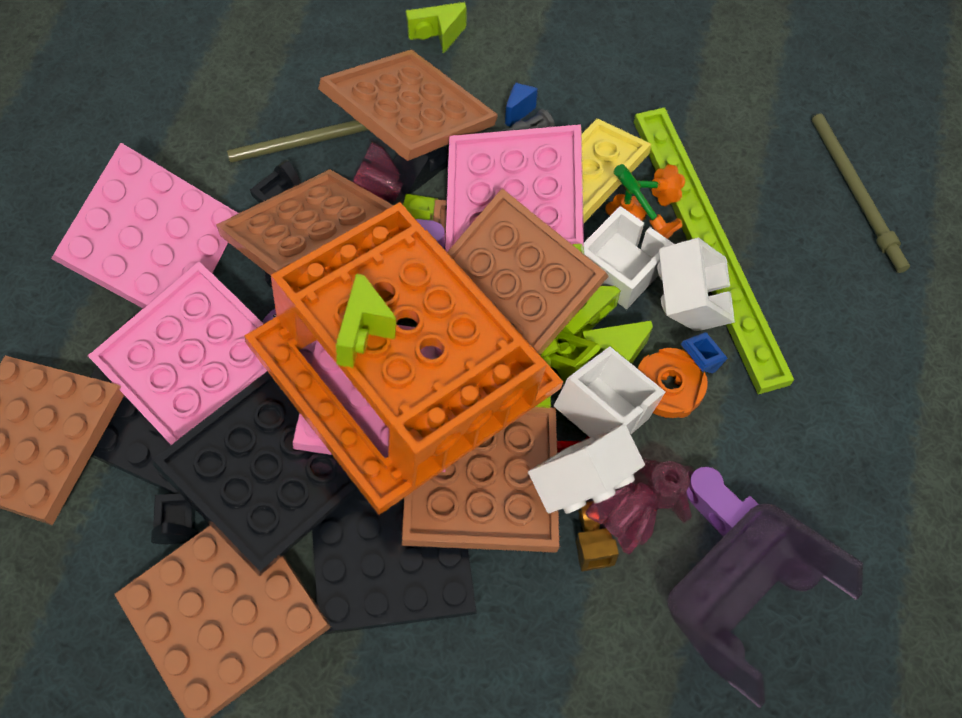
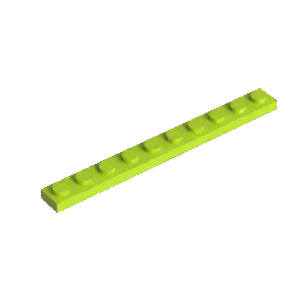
[634,107,794,394]

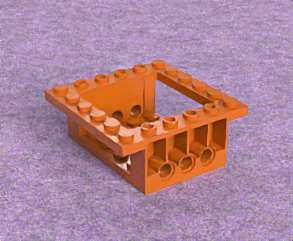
[244,202,563,515]

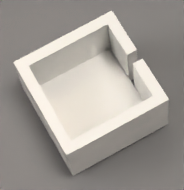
[584,206,674,309]
[657,238,735,331]
[554,347,665,440]
[528,424,645,514]

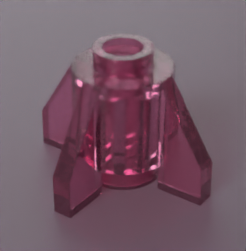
[353,142,403,202]
[632,458,695,524]
[585,482,659,555]

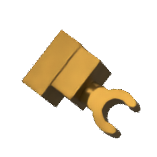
[576,501,619,571]

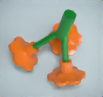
[605,164,685,239]

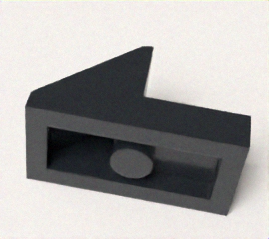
[385,146,449,196]

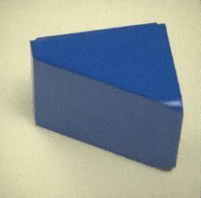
[505,83,538,127]
[681,332,728,373]

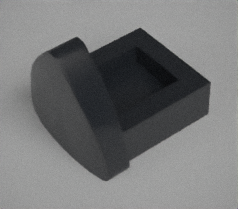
[250,160,301,203]
[151,493,198,545]

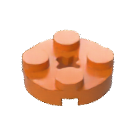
[638,348,708,418]

